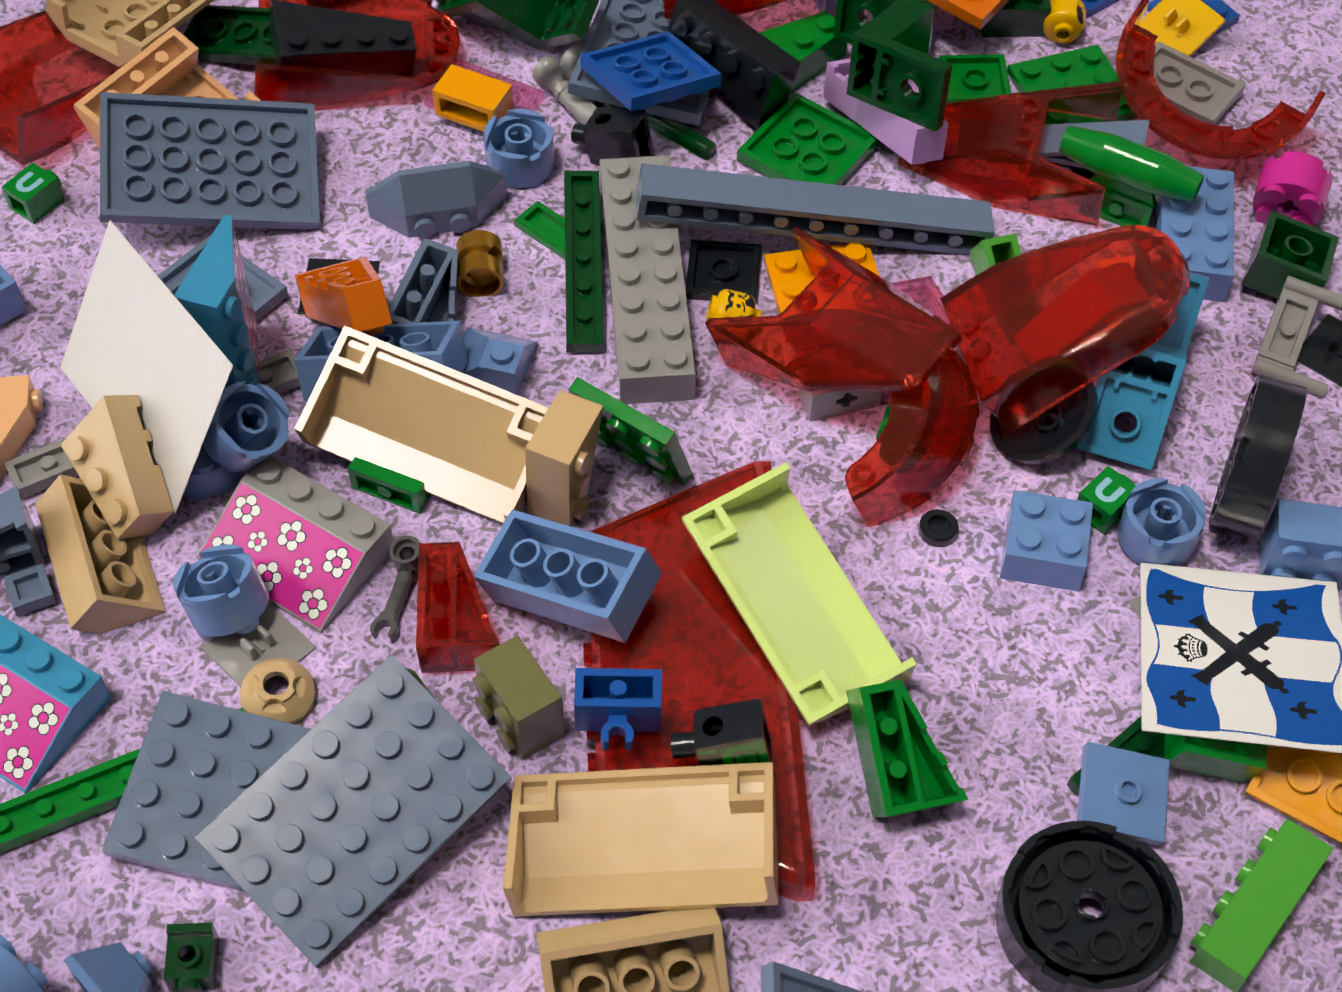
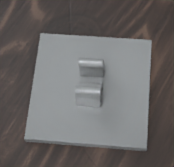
[201,602,316,690]

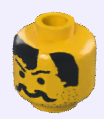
[1043,0,1086,44]
[705,289,761,340]

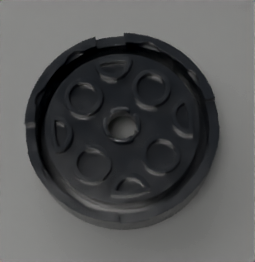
[1209,374,1307,539]
[995,821,1183,992]

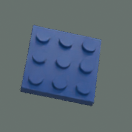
[580,31,721,111]

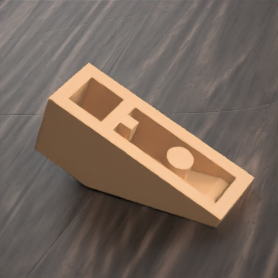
[0,375,43,479]

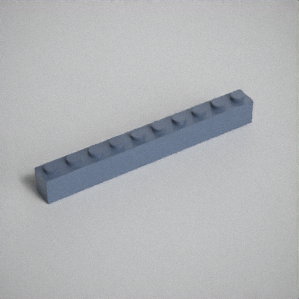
[636,163,995,255]

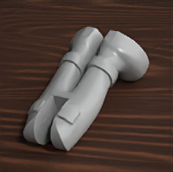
[532,45,619,124]

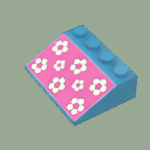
[174,215,261,389]
[0,614,111,794]

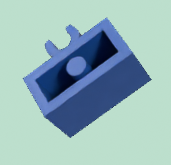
[574,668,662,751]

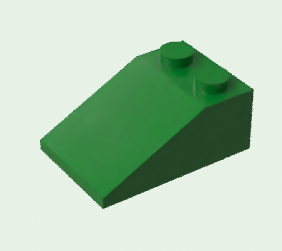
[1164,734,1267,783]

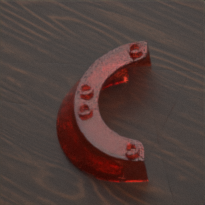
[1116,0,1326,162]
[782,311,979,527]

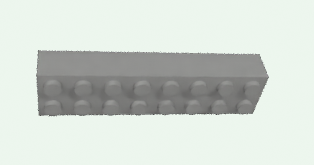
[599,155,696,404]

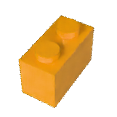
[432,64,514,132]

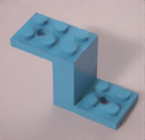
[1077,258,1210,470]

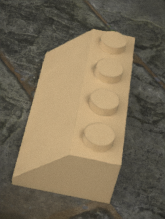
[35,474,166,634]
[536,908,730,992]

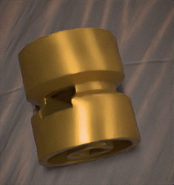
[456,230,504,297]

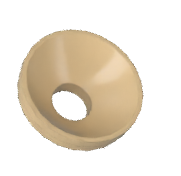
[240,658,317,725]

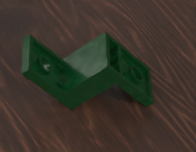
[434,0,599,50]
[833,0,952,132]

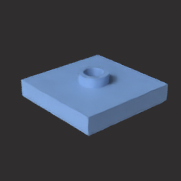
[1077,742,1170,846]

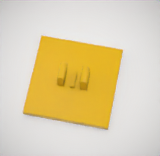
[1132,0,1226,57]

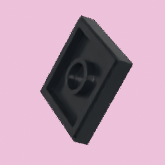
[685,239,761,304]

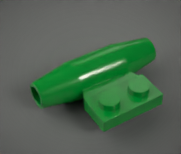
[1059,126,1204,235]

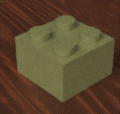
[472,635,565,760]

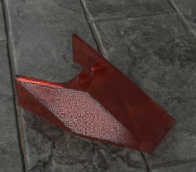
[898,81,1124,226]
[705,227,962,391]

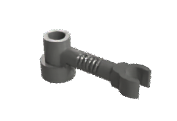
[370,535,426,643]

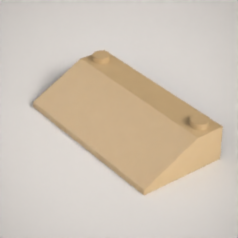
[294,325,548,524]
[503,762,778,917]

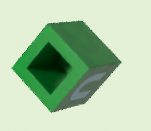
[1,162,65,224]
[1077,466,1136,535]

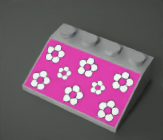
[196,456,394,633]

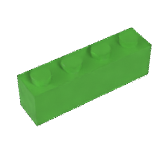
[1190,818,1334,992]

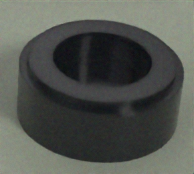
[918,509,959,547]

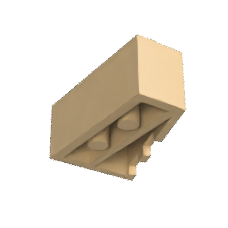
[525,390,603,527]
[61,395,174,539]

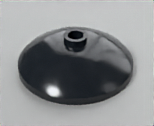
[990,359,1098,464]

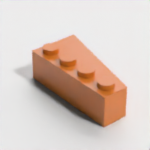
[295,257,392,336]

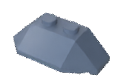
[365,161,508,238]

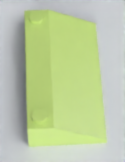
[682,462,917,726]

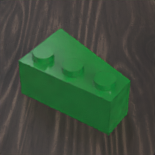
[759,11,847,94]
[846,679,969,817]

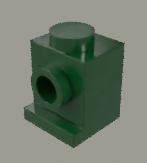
[163,922,220,992]

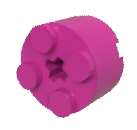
[1252,151,1333,226]

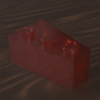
[416,542,500,673]

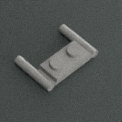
[1252,275,1342,398]

